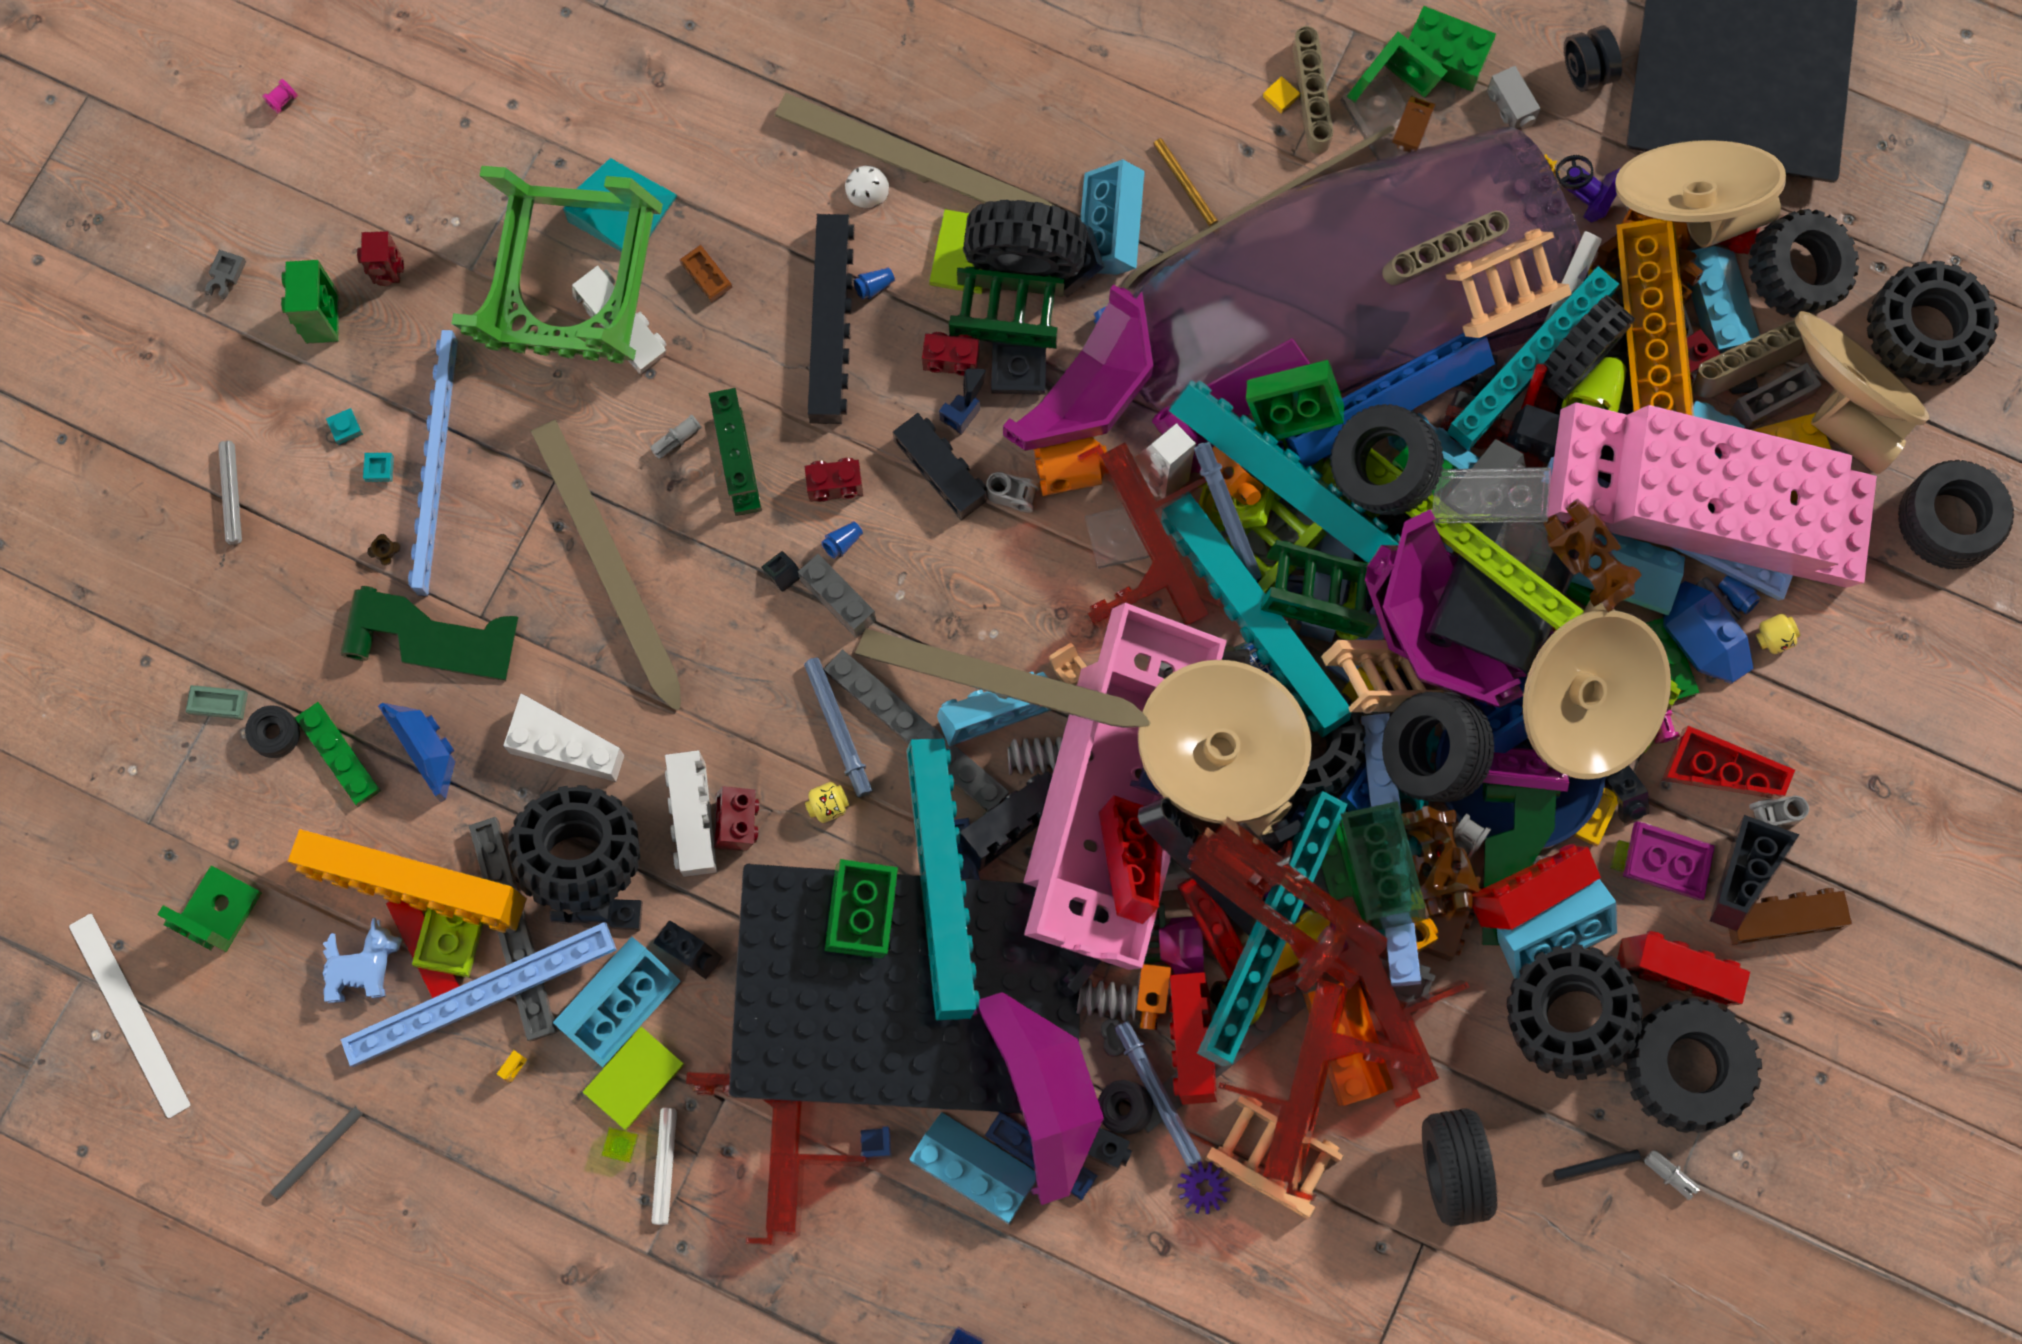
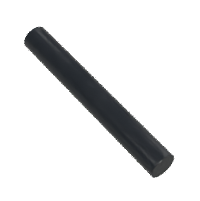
[1553,1149,1641,1181]

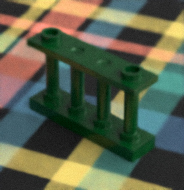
[949,266,1064,349]
[709,388,762,516]
[1261,540,1378,639]

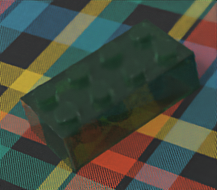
[1341,801,1426,932]

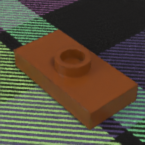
[679,245,733,302]

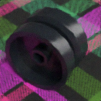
[1564,25,1622,92]

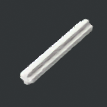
[652,1108,677,1225]

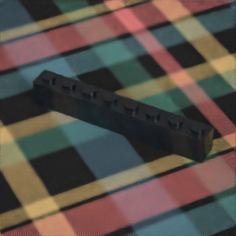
[808,214,855,424]

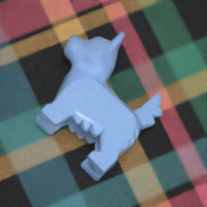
[323,918,402,1003]

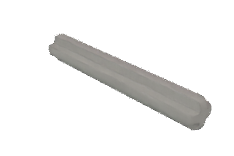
[218,441,242,545]

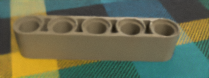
[1293,26,1333,154]
[1382,211,1509,286]
[1693,321,1805,398]

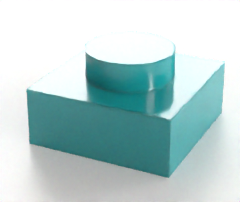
[326,408,363,445]
[363,453,394,482]

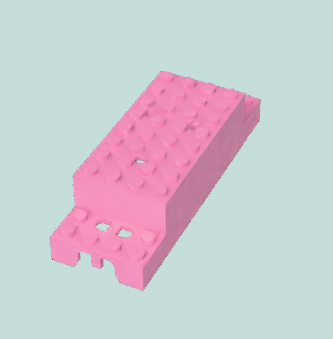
[1546,402,1877,588]
[1023,603,1227,970]

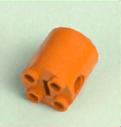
[1033,437,1109,496]

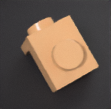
[1049,643,1087,686]

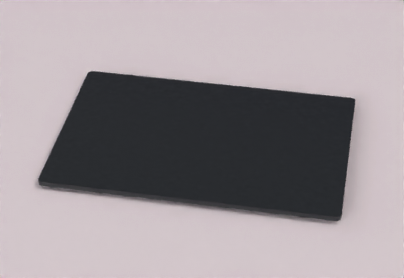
[1626,0,1858,183]
[729,864,1083,1114]

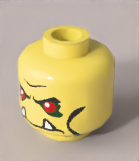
[1756,614,1801,654]
[805,782,849,823]

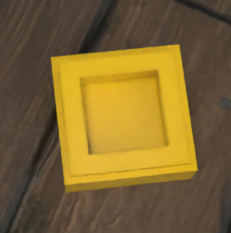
[1263,76,1300,114]
[497,1050,527,1083]

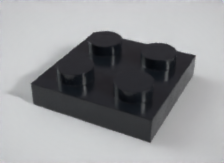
[991,342,1046,395]

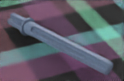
[1194,442,1261,581]
[804,657,873,798]
[1115,1021,1201,1167]

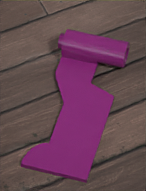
[1152,338,1310,473]

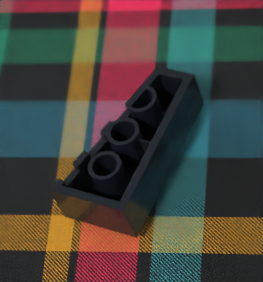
[1506,404,1614,483]
[959,771,1052,871]
[1709,815,1800,931]

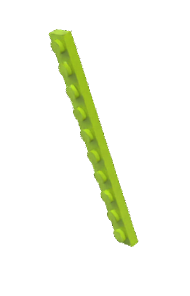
[1366,448,1584,630]

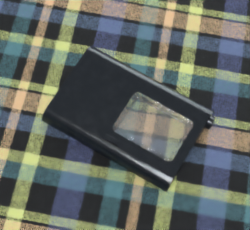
[1425,495,1579,677]

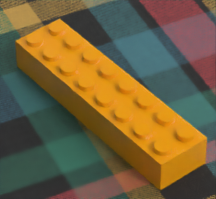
[1616,218,1694,416]
[288,829,527,933]

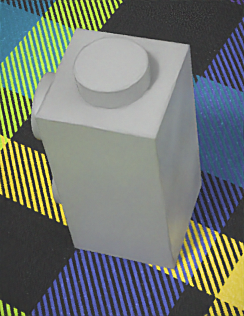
[1487,66,1540,131]

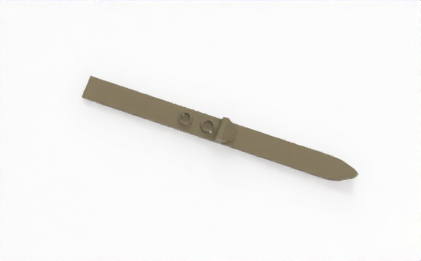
[775,92,1054,206]
[1122,125,1395,289]
[531,419,681,710]
[855,629,1150,728]

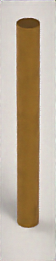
[1153,138,1218,226]

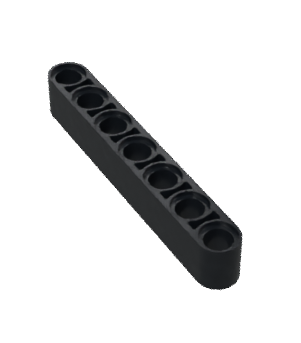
[1138,797,1266,936]

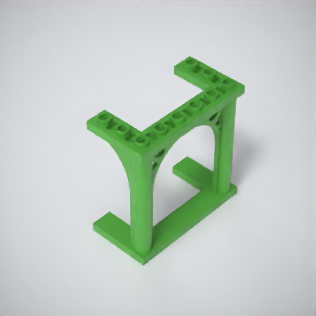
[451,165,663,364]

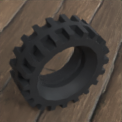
[1542,295,1635,400]

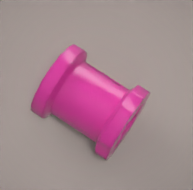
[262,79,298,114]
[1654,709,1680,744]

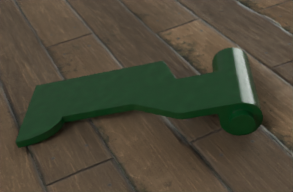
[340,586,519,681]
[1481,783,1561,946]

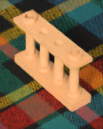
[1445,229,1572,338]
[1321,640,1444,714]
[1205,1095,1343,1219]

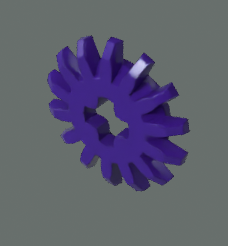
[1178,1161,1230,1215]

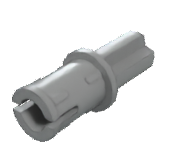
[650,415,702,459]
[1644,1150,1700,1201]

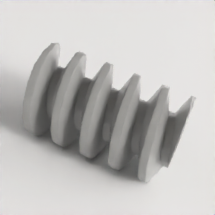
[1007,737,1062,775]
[1077,978,1138,1021]

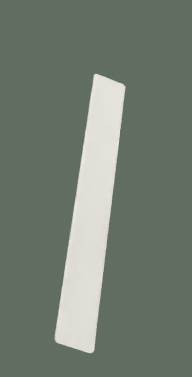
[1496,231,1602,437]
[69,914,190,1118]

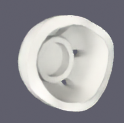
[845,166,889,208]

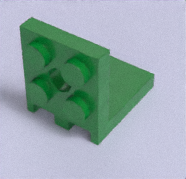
[1346,31,1447,103]
[157,865,262,952]

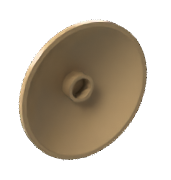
[1616,141,1786,248]
[1794,311,1929,474]
[1523,600,1671,779]
[1138,660,1311,838]

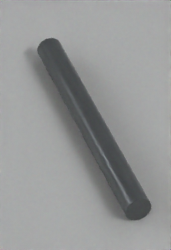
[270,1106,363,1200]

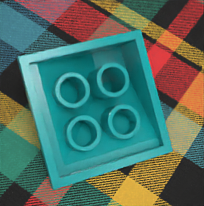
[563,158,677,252]

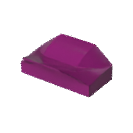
[1159,916,1204,975]

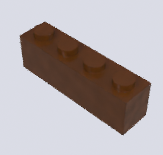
[1728,888,1852,945]

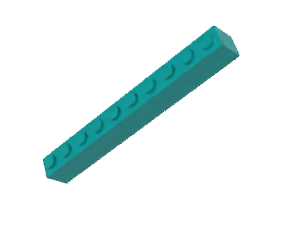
[1169,380,1401,563]
[1160,493,1352,738]
[906,739,979,1020]
[1197,791,1348,1067]

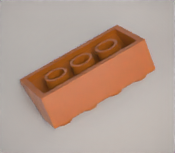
[1303,978,1394,1106]

